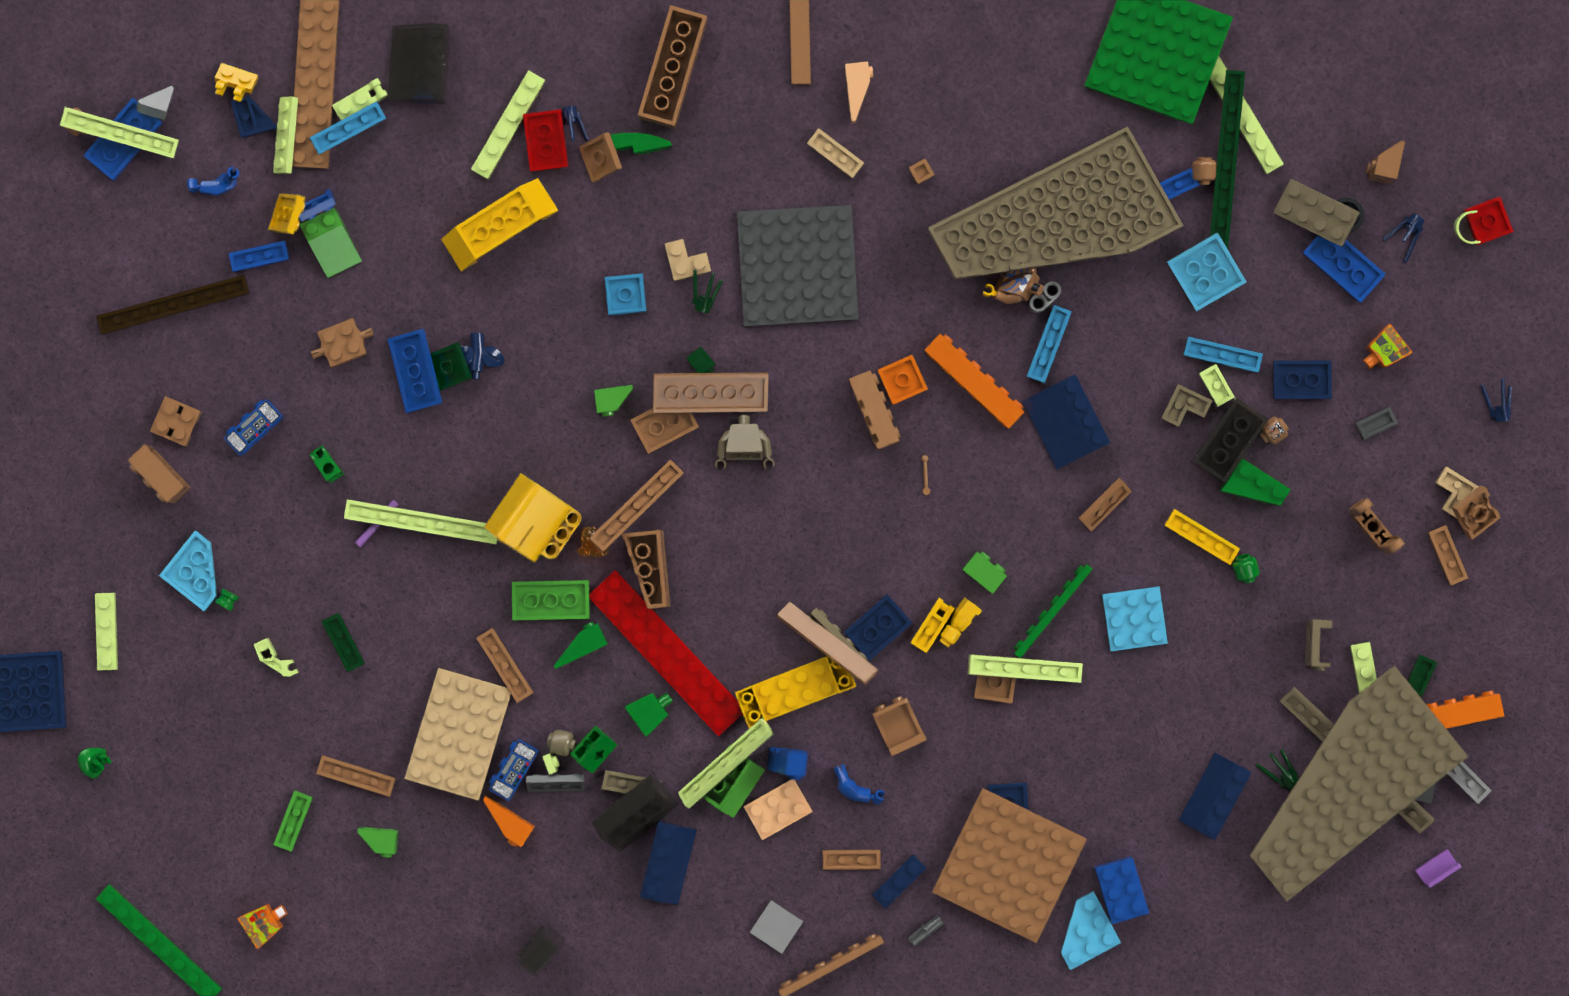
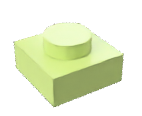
[542,753,560,774]

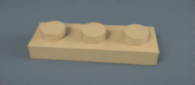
[807,128,864,179]

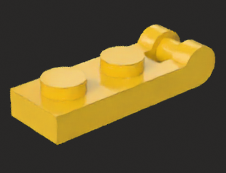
[910,598,955,653]

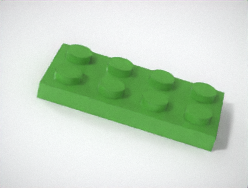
[512,580,590,620]

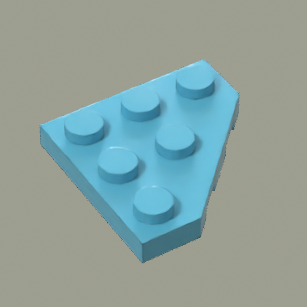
[159,531,217,611]
[1061,891,1121,970]

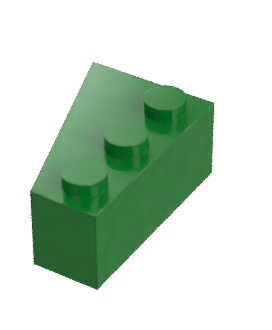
[1218,459,1291,506]

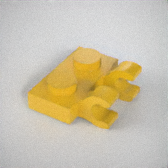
[215,63,258,102]

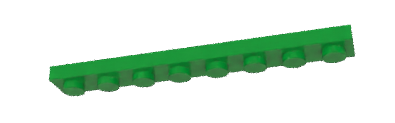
[96,884,223,996]

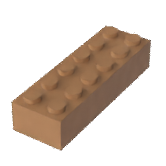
[638,5,708,129]

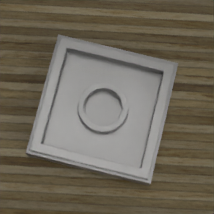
[750,900,803,954]

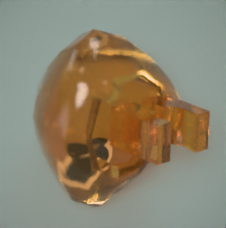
[577,526,610,557]

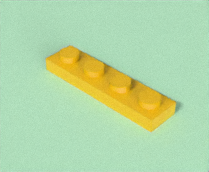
[1164,509,1240,565]

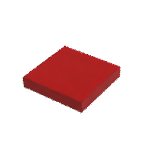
[1463,196,1514,246]

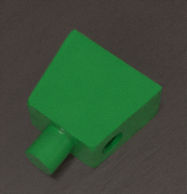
[625,692,673,737]

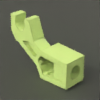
[254,638,299,677]

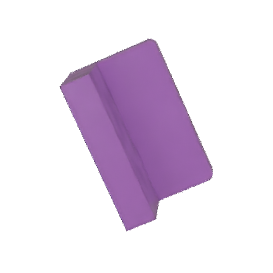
[1415,849,1461,888]

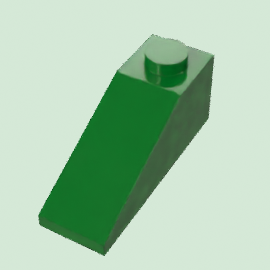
[554,622,608,669]

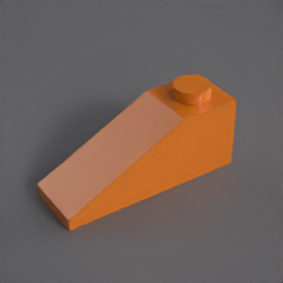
[483,795,535,848]

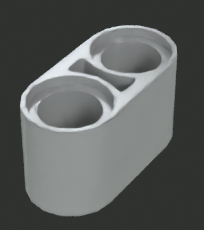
[1028,281,1061,313]

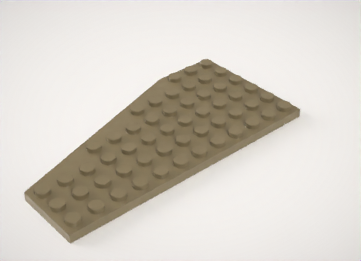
[927,127,1183,280]
[1249,666,1468,901]

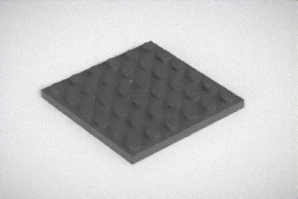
[737,205,859,327]

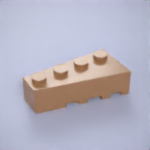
[849,371,901,451]
[622,530,671,609]

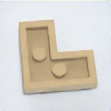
[665,239,711,281]
[1435,467,1479,519]

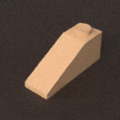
[845,62,873,124]

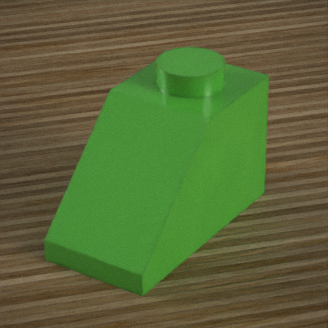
[594,385,634,417]
[358,827,399,857]

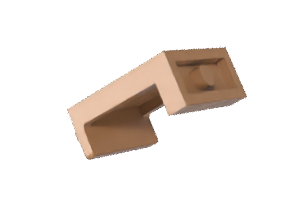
[872,696,927,756]

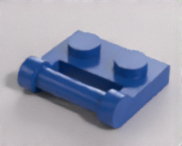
[299,189,336,221]

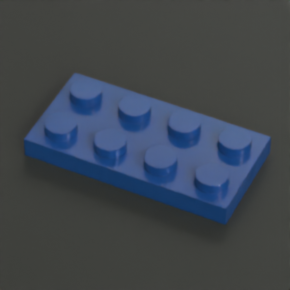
[83,97,163,181]
[1302,235,1386,304]
[388,329,442,413]

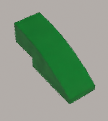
[611,133,672,156]

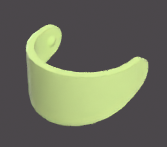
[1454,210,1481,244]

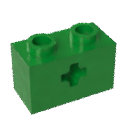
[570,725,618,774]

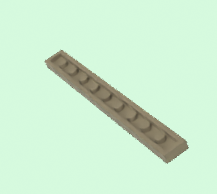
[1280,687,1434,833]

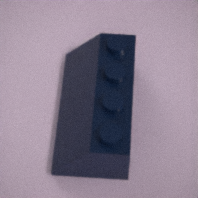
[1179,753,1252,840]
[640,820,697,904]

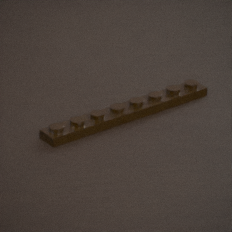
[96,275,250,335]

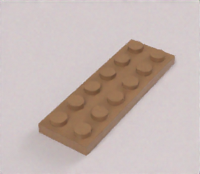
[652,373,769,413]

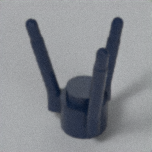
[561,106,589,142]
[1382,213,1425,263]
[1481,378,1512,422]

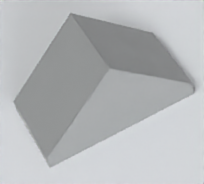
[137,86,174,120]

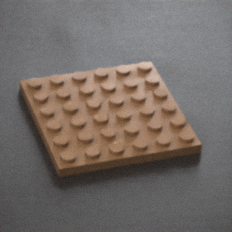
[932,788,1087,943]

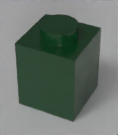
[686,346,716,373]

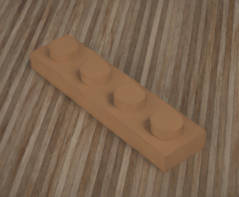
[477,628,534,703]
[316,755,396,797]

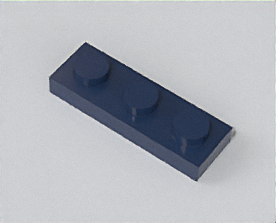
[872,854,927,909]

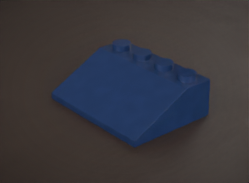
[1022,374,1110,469]

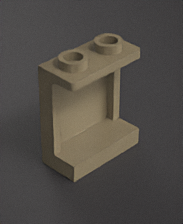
[1305,619,1332,671]

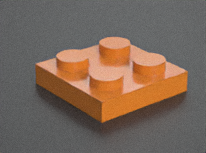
[877,355,928,405]

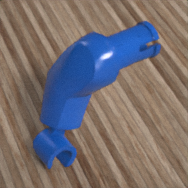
[187,167,239,196]
[834,764,885,805]

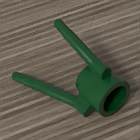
[692,269,723,313]
[1256,749,1299,790]

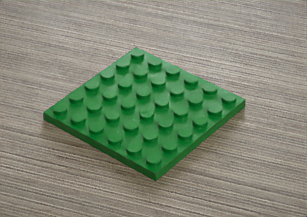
[1084,0,1233,125]

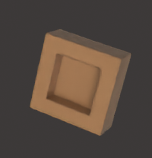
[908,158,935,185]

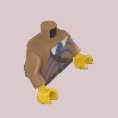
[982,268,1044,304]

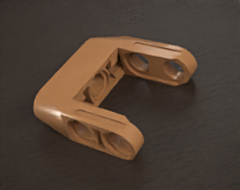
[1349,498,1405,554]

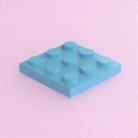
[1167,232,1247,311]
[1102,586,1168,651]

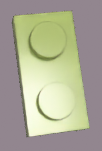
[1199,364,1234,407]

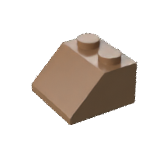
[1366,141,1405,184]

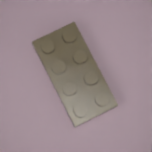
[1273,179,1360,247]

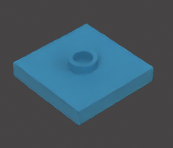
[605,273,647,316]

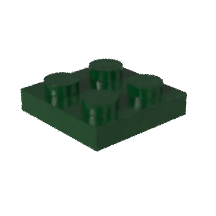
[431,342,472,392]

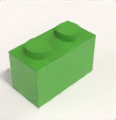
[962,551,1007,594]

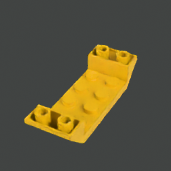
[441,178,558,272]
[735,656,857,728]

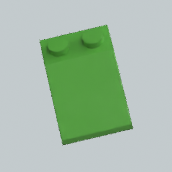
[300,208,362,278]

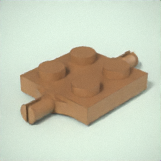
[311,318,374,368]

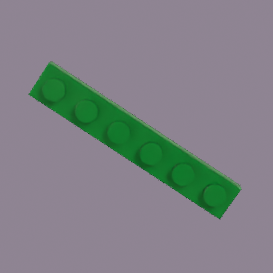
[1013,564,1093,658]

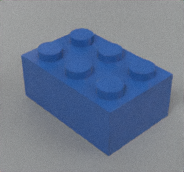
[1093,856,1149,924]

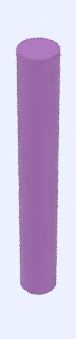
[355,499,399,547]

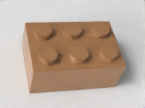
[128,444,191,504]

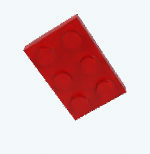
[523,109,569,172]

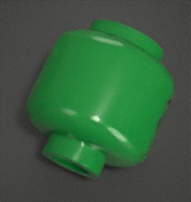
[1232,554,1260,584]

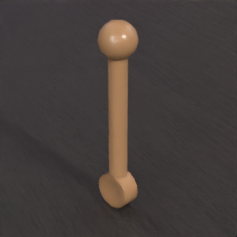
[921,455,930,495]

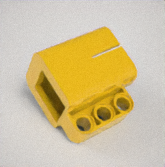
[484,473,581,562]

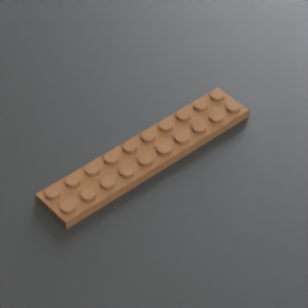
[292,0,340,169]

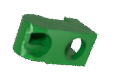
[310,445,345,484]

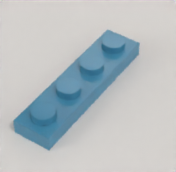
[309,101,386,155]
[1026,305,1072,383]
[1183,337,1263,373]

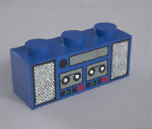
[224,399,284,456]
[488,739,540,801]

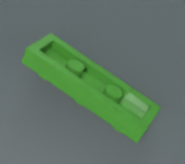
[274,790,313,852]

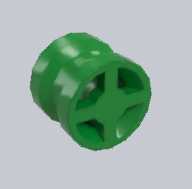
[215,588,239,611]

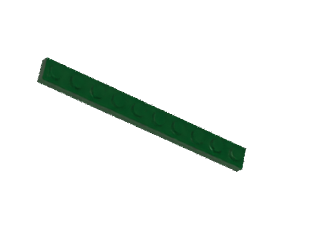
[1210,70,1245,249]

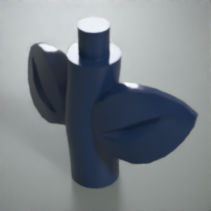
[461,333,505,380]

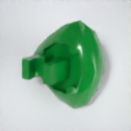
[77,748,111,779]

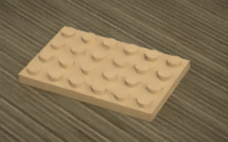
[404,668,511,801]

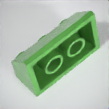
[703,745,765,818]

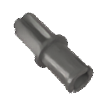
[908,915,945,946]

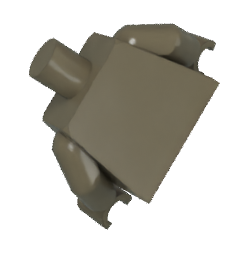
[715,415,775,469]

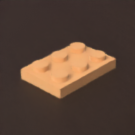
[744,779,813,840]

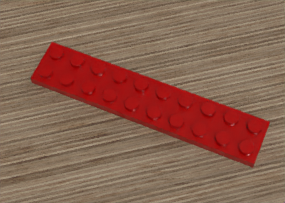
[589,570,743,736]

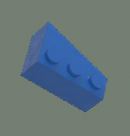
[767,747,808,780]

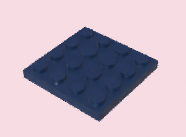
[0,651,67,732]

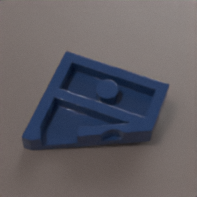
[231,96,277,139]

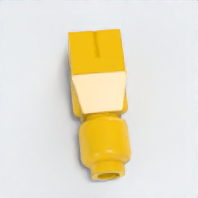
[939,597,982,647]

